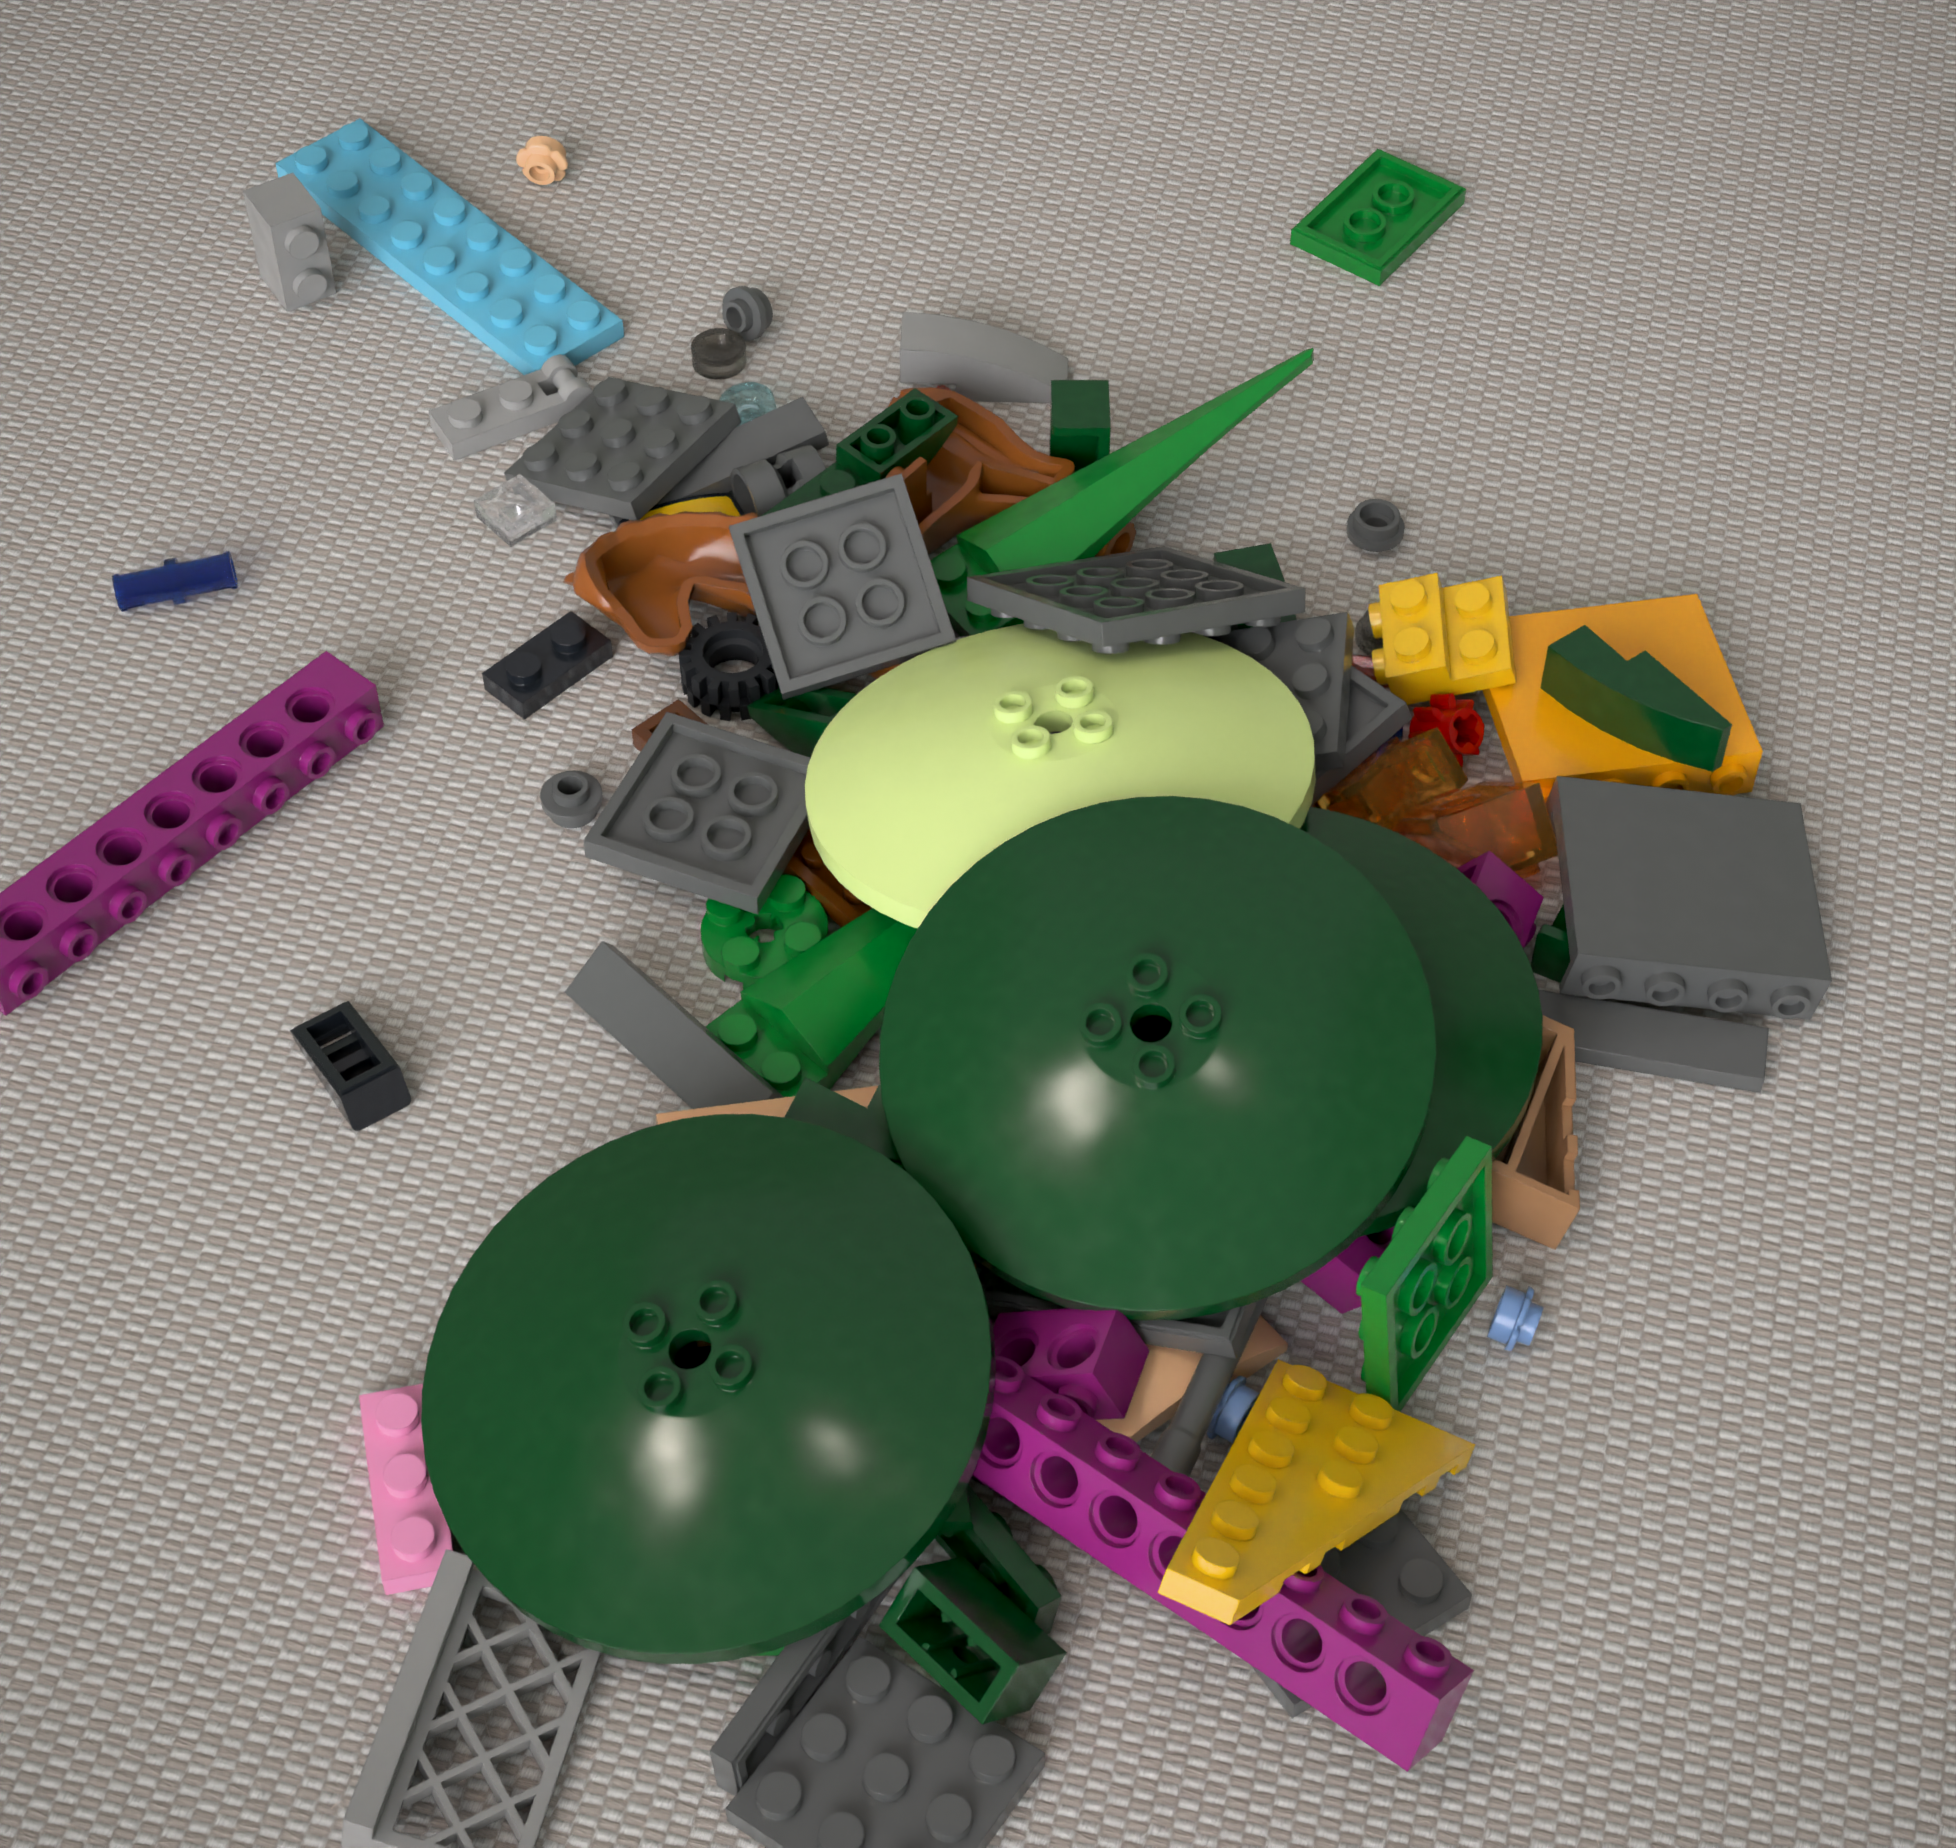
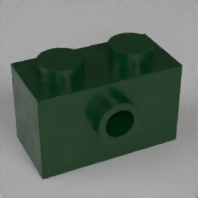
[879,1556,1067,1725]

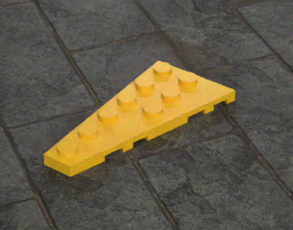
[1158,1359,1476,1625]

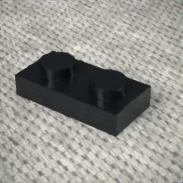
[482,611,613,720]

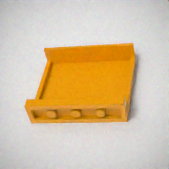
[1482,594,1763,822]

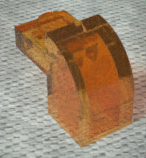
[1313,727,1468,831]

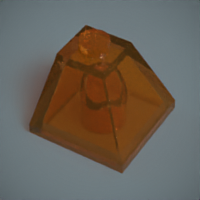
[1377,781,1558,879]

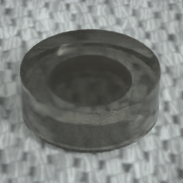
[691,328,747,380]

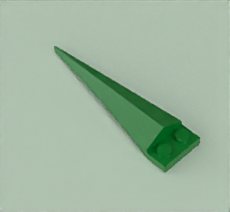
[930,348,1314,638]
[705,908,917,1098]

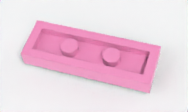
[359,1384,454,1595]

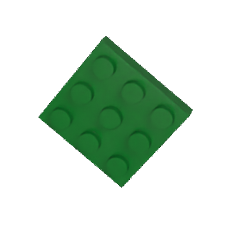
[1356,1136,1493,1412]

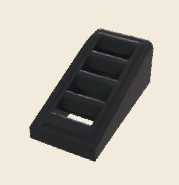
[290,1001,411,1131]

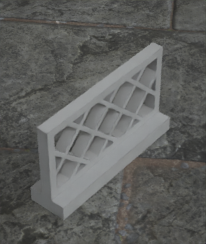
[341,1549,602,1848]

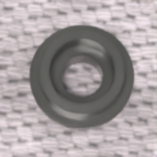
[722,286,773,341]
[1346,499,1405,552]
[540,770,603,828]

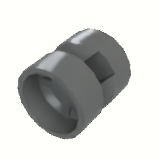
[731,445,826,517]

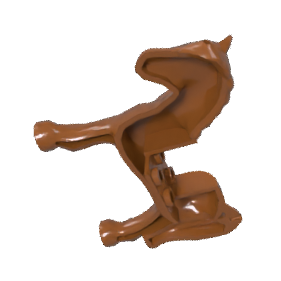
[563,387,1136,679]

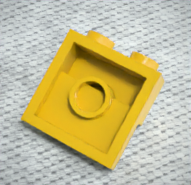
[1368,573,1516,705]

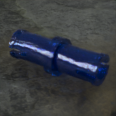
[112,551,238,612]

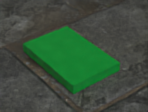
[1290,149,1466,286]

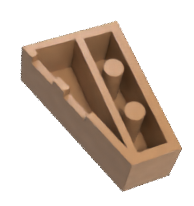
[1492,1015,1580,1250]

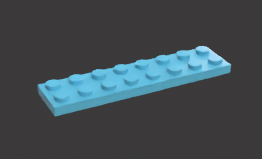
[275,118,624,375]

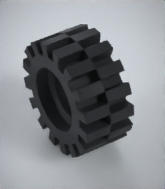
[679,612,779,721]

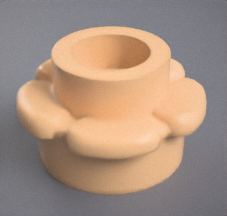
[516,136,568,185]

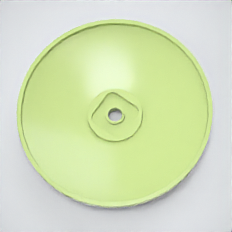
[805,624,1316,929]

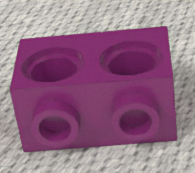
[993,1308,1150,1420]

